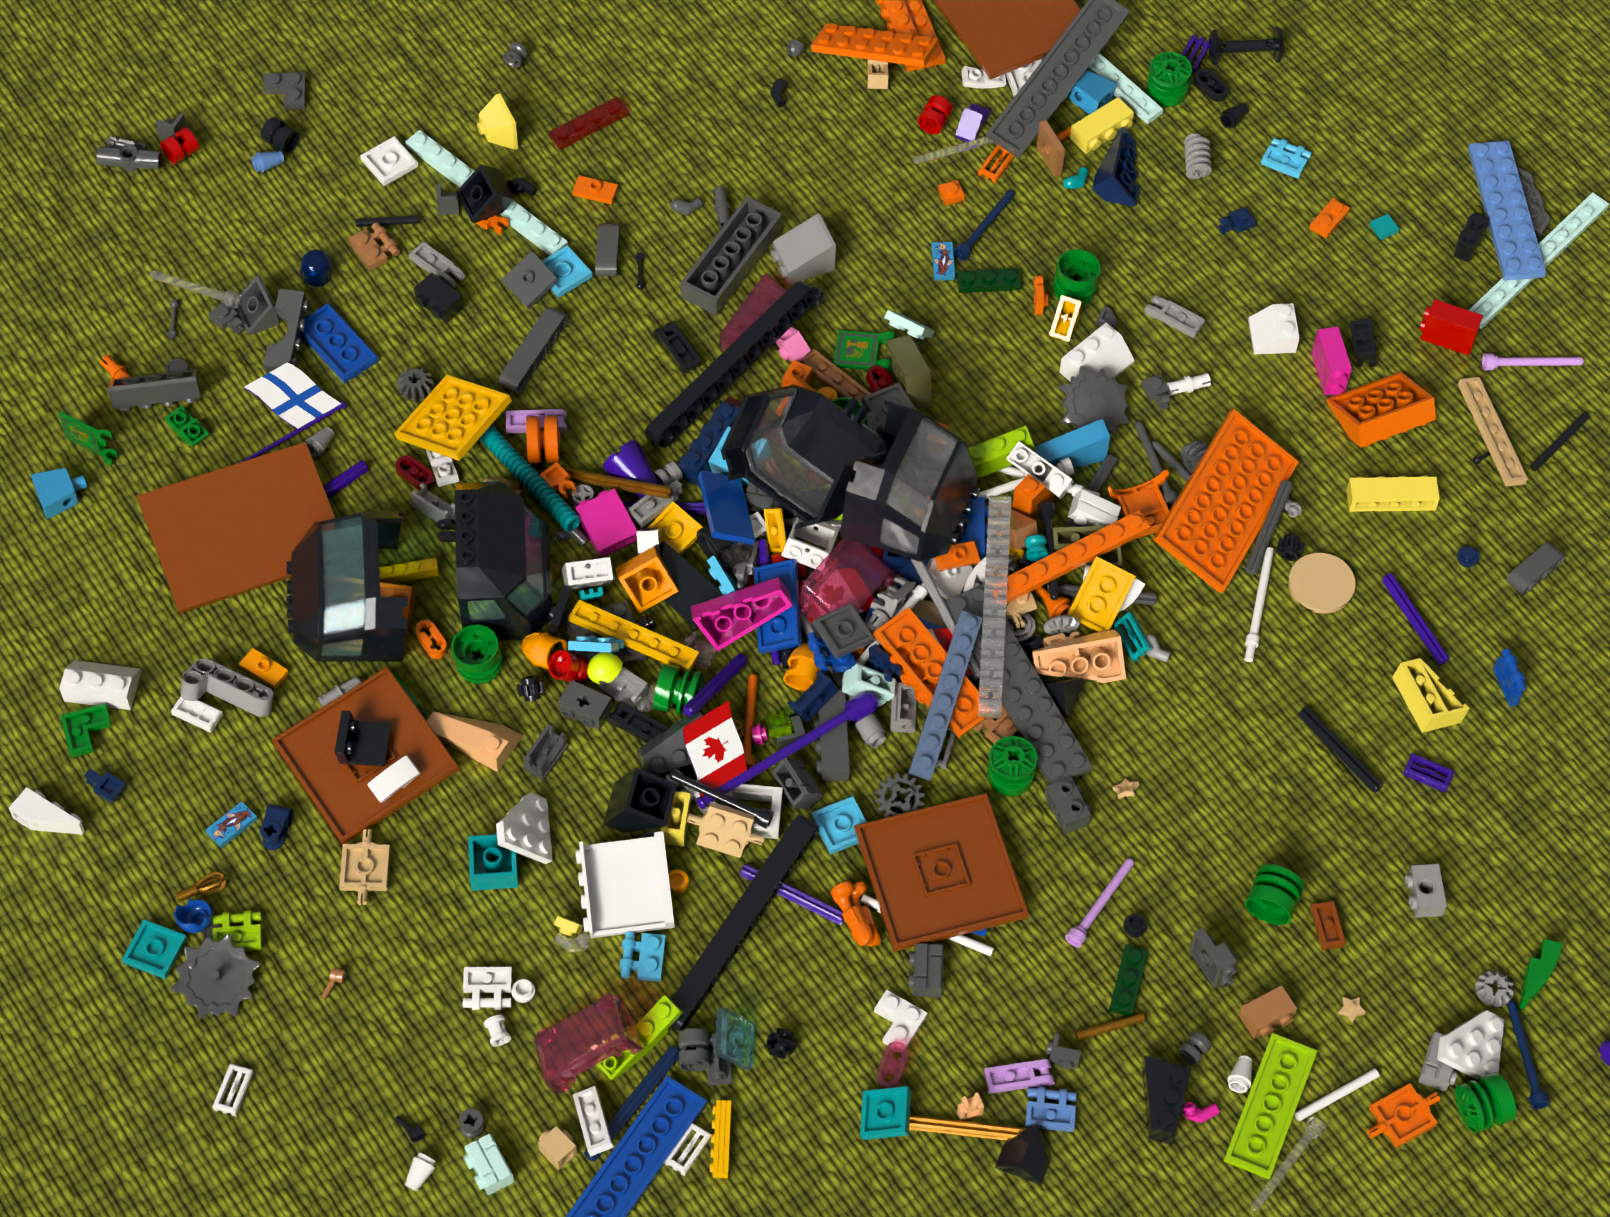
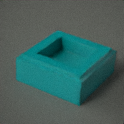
[1370,214,1399,240]

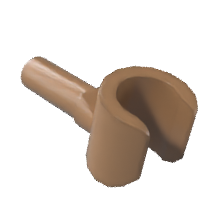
[320,968,346,999]

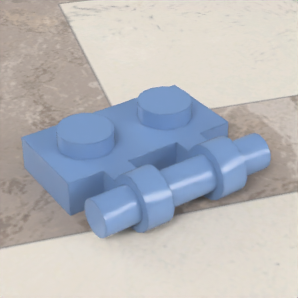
[1025,1086,1076,1132]

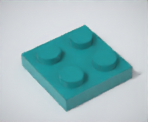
[122,919,187,979]
[860,1086,911,1140]

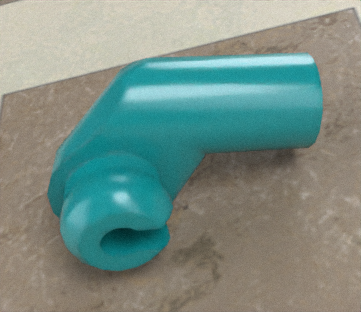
[1063,167,1089,189]

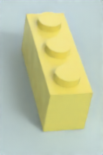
[1070,97,1134,154]

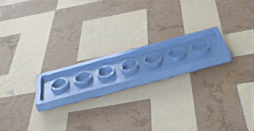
[1468,141,1546,281]

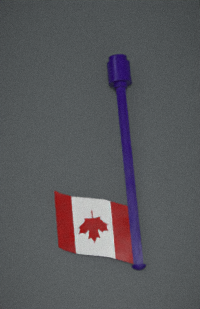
[683,691,879,809]

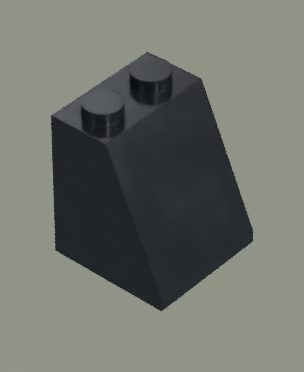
[603,768,677,833]

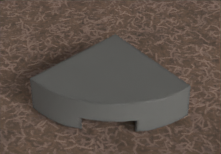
[1096,305,1117,330]

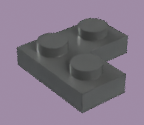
[264,72,306,110]

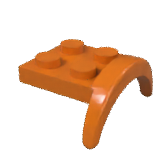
[1107,470,1169,539]

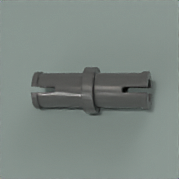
[713,187,731,228]

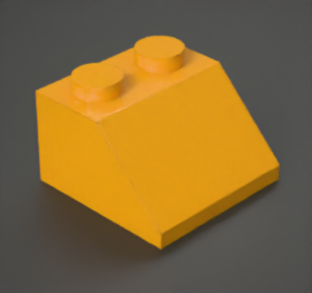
[615,546,679,613]

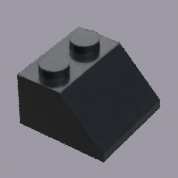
[456,164,514,223]

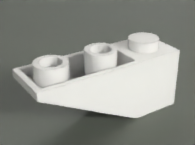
[1006,442,1074,499]
[9,787,85,835]

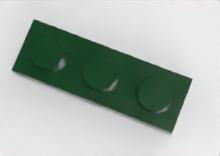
[956,268,1022,293]
[1109,945,1148,1016]

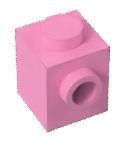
[776,327,811,362]

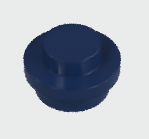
[1457,546,1480,567]

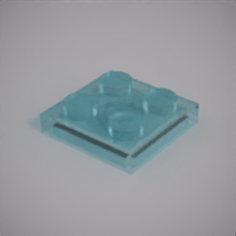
[715,1008,755,1070]

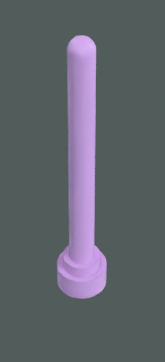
[1482,353,1584,370]
[1065,858,1134,948]

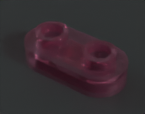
[877,1041,909,1089]

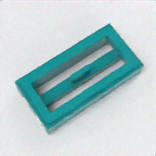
[577,587,603,601]
[1113,612,1153,661]

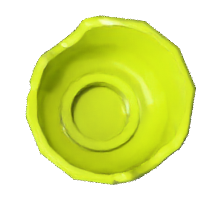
[587,652,623,684]

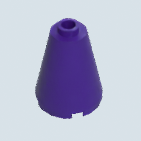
[603,440,660,499]

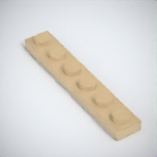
[1458,377,1528,487]

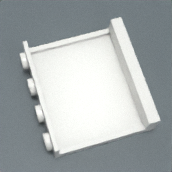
[576,831,675,938]

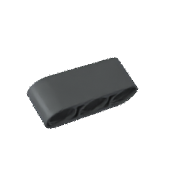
[595,223,620,277]
[1506,541,1566,595]

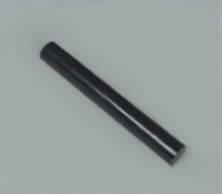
[355,215,419,227]

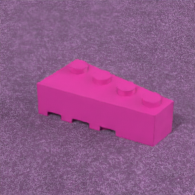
[691,577,793,651]

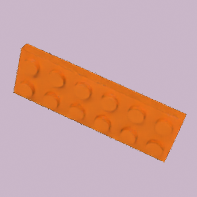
[811,23,939,67]

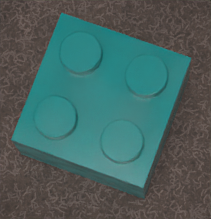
[468,834,519,891]

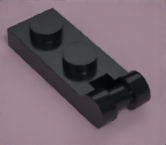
[653,321,702,374]
[606,701,669,743]

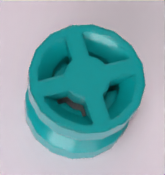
[1025,535,1048,561]

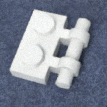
[463,967,512,1010]

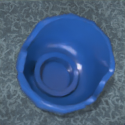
[174,899,214,934]

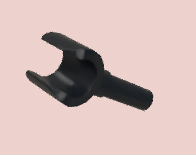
[395,1115,425,1143]

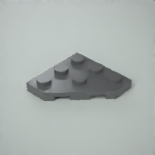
[1517,167,1551,238]

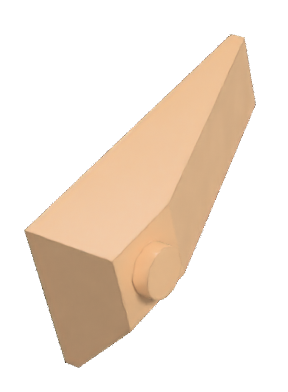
[1032,629,1126,683]
[427,711,522,772]

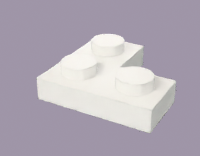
[874,990,928,1054]

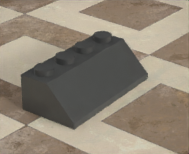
[108,369,202,411]

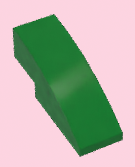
[1519,939,1563,1010]

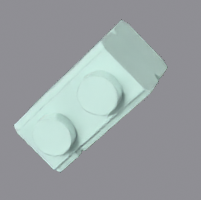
[842,663,896,706]
[463,1134,514,1195]

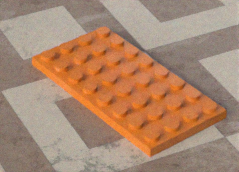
[1153,408,1299,593]

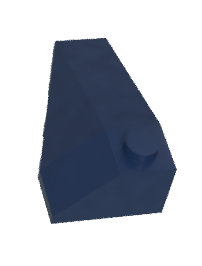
[1092,127,1139,206]

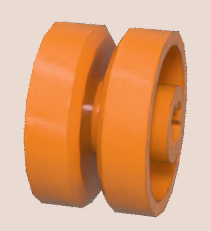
[526,415,561,464]

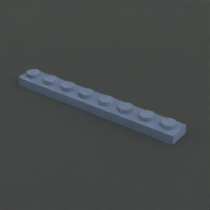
[908,610,983,781]

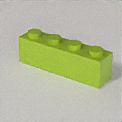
[945,426,1037,479]

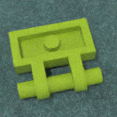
[213,910,262,951]

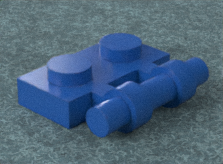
[807,632,856,673]
[1493,649,1527,707]

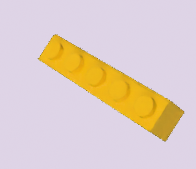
[379,558,439,584]
[710,1100,731,1178]

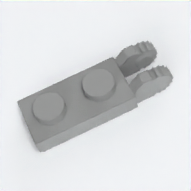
[409,242,466,289]
[1144,296,1205,338]

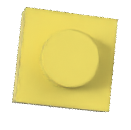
[554,916,584,936]

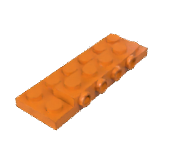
[875,0,946,72]
[873,607,995,738]

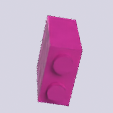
[1311,327,1352,395]
[575,489,637,559]

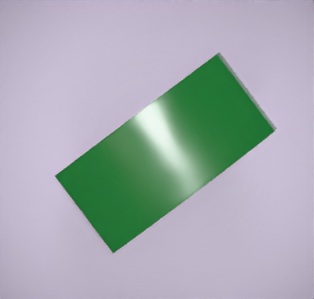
[165,406,209,447]

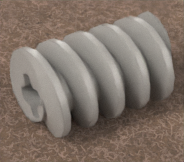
[1184,134,1212,179]

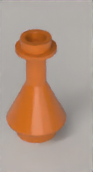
[1031,586,1070,618]

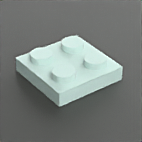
[884,310,935,340]

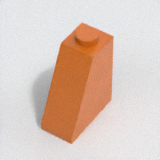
[1012,474,1055,520]

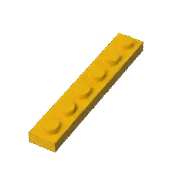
[568,600,699,672]

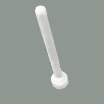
[978,458,1074,499]

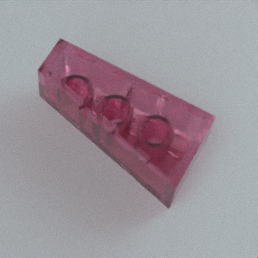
[719,274,786,352]

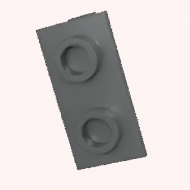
[707,1033,732,1086]

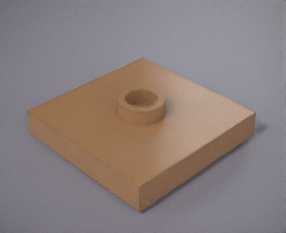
[1036,120,1065,177]

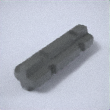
[107,136,147,150]

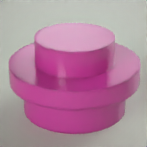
[752,723,769,746]

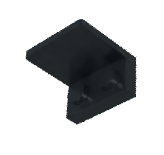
[334,711,392,766]

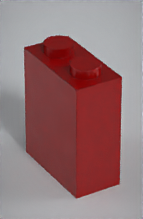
[1419,299,1483,356]

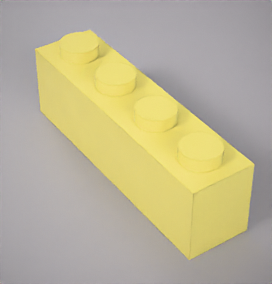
[1346,476,1440,512]

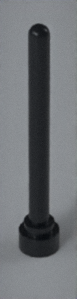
[1037,502,1059,600]
[669,771,774,829]

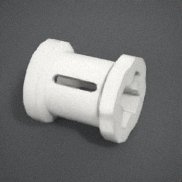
[484,1015,511,1047]

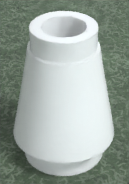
[1227,1056,1253,1093]
[404,1153,436,1191]

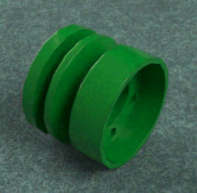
[1146,52,1192,107]
[1052,249,1101,305]
[451,624,504,684]
[653,663,703,716]
[987,736,1038,797]
[1244,864,1305,925]
[1455,1072,1516,1133]

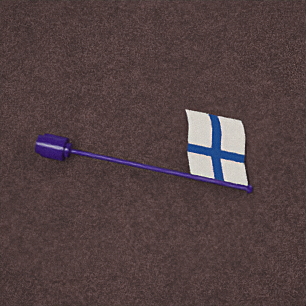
[239,362,346,463]

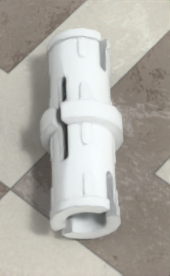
[1166,373,1211,396]

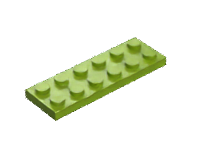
[1224,1033,1318,1180]

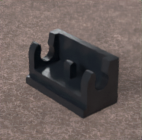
[1350,319,1377,367]

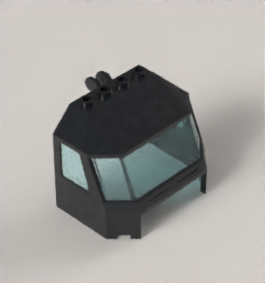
[437,481,552,641]
[286,511,408,662]

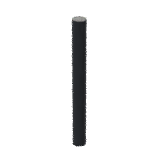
[1530,413,1589,471]

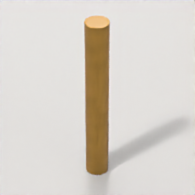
[1075,1012,1146,1041]

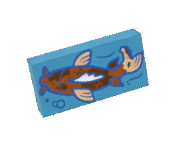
[931,242,955,281]
[206,801,257,848]

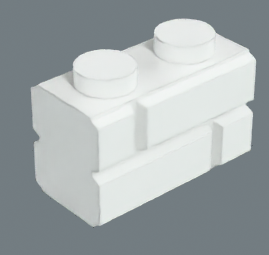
[1068,489,1121,526]

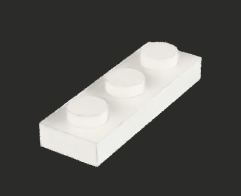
[573,1086,613,1156]

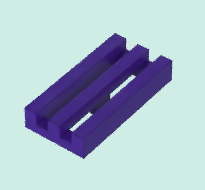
[1182,34,1209,73]
[1403,753,1455,793]

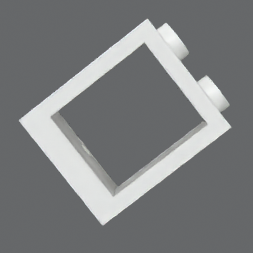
[781,517,840,572]
[562,557,613,589]
[721,784,783,839]

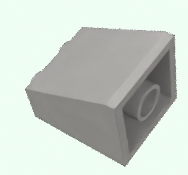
[770,214,836,285]

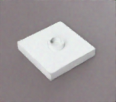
[360,136,418,186]
[926,558,973,600]

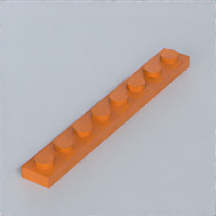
[986,510,1150,608]

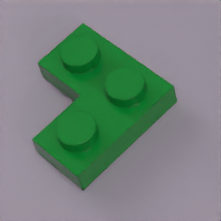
[60,703,112,758]

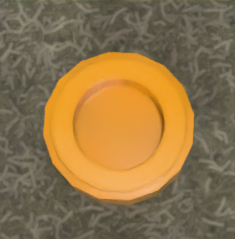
[668,870,689,894]

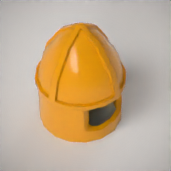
[521,632,569,670]
[783,643,820,691]

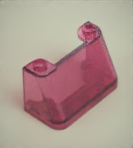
[800,538,895,620]
[534,994,643,1094]

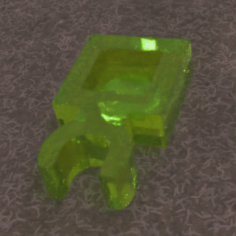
[766,711,792,738]

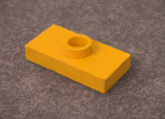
[239,648,289,690]

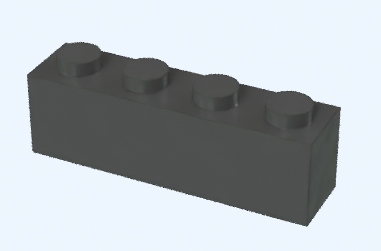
[814,690,850,782]

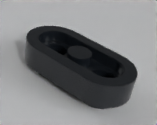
[1194,68,1228,102]

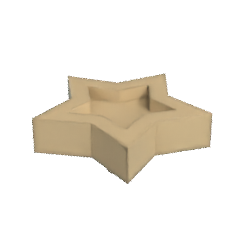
[1112,778,1140,799]
[1338,997,1366,1023]

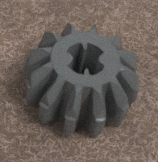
[397,366,434,403]
[1180,440,1208,474]

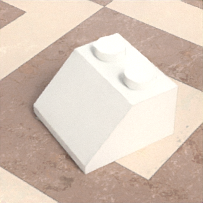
[1248,303,1299,354]

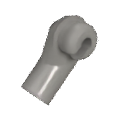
[1284,499,1302,517]
[1146,634,1171,663]

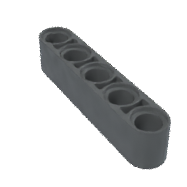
[498,307,568,394]

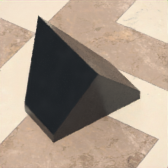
[1043,678,1085,717]
[995,1123,1049,1185]

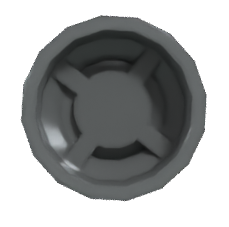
[678,1028,710,1072]

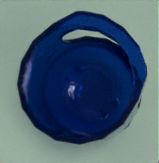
[300,249,332,287]

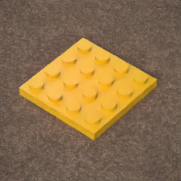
[394,375,512,461]

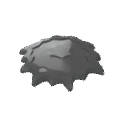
[1058,366,1129,434]
[171,933,261,1019]

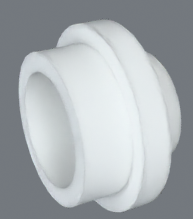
[511,979,535,1003]

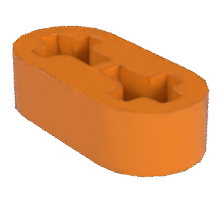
[415,620,447,659]

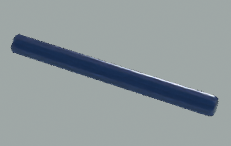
[584,1046,680,1162]

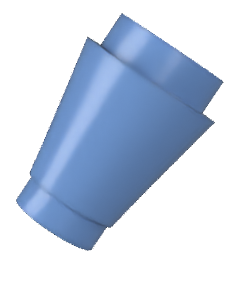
[252,151,284,173]

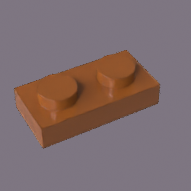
[1310,901,1346,951]

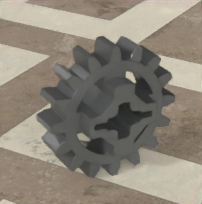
[874,773,925,818]

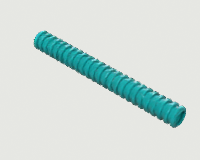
[479,424,581,532]

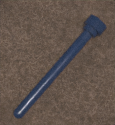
[953,190,1015,261]
[1507,1000,1550,1109]

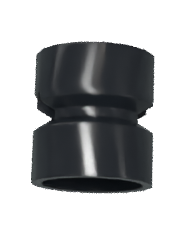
[261,117,300,154]

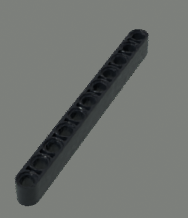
[645,281,819,447]
[671,815,819,1032]

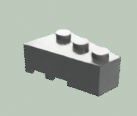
[637,711,702,775]

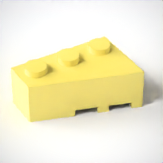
[1392,658,1470,733]

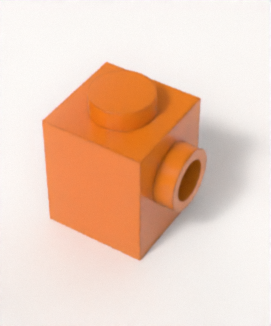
[782,360,812,387]

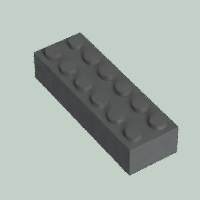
[680,196,782,316]

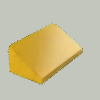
[764,507,786,553]

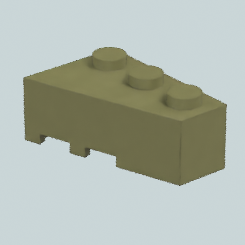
[886,335,934,409]
[1052,526,1122,569]

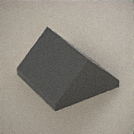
[233,275,279,335]

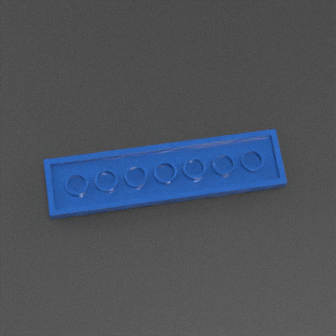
[566,1076,707,1217]

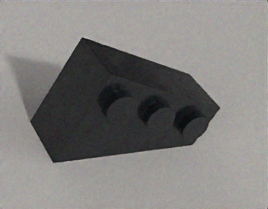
[1141,1056,1191,1145]

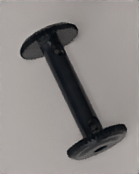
[1208,27,1284,65]

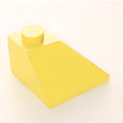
[477,93,518,150]

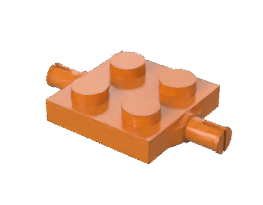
[1367,1083,1440,1149]

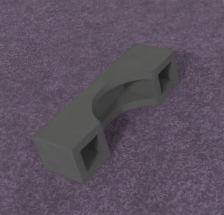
[263,289,310,374]

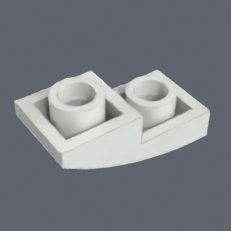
[961,66,1006,88]
[426,450,459,487]
[963,557,992,593]
[367,755,421,803]

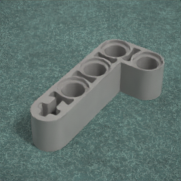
[180,658,273,717]

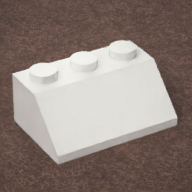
[1059,323,1134,381]
[59,660,142,710]

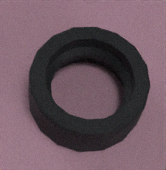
[696,524,735,564]

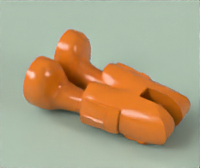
[830,881,881,946]

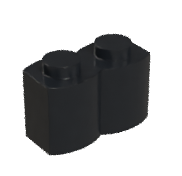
[1454,212,1489,262]

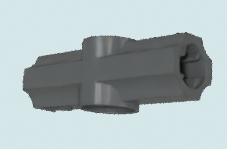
[97,144,162,172]

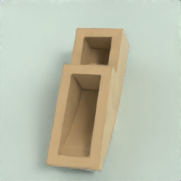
[867,59,888,89]

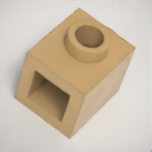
[538,1126,577,1170]

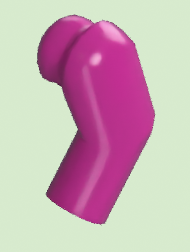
[1183,1102,1220,1123]

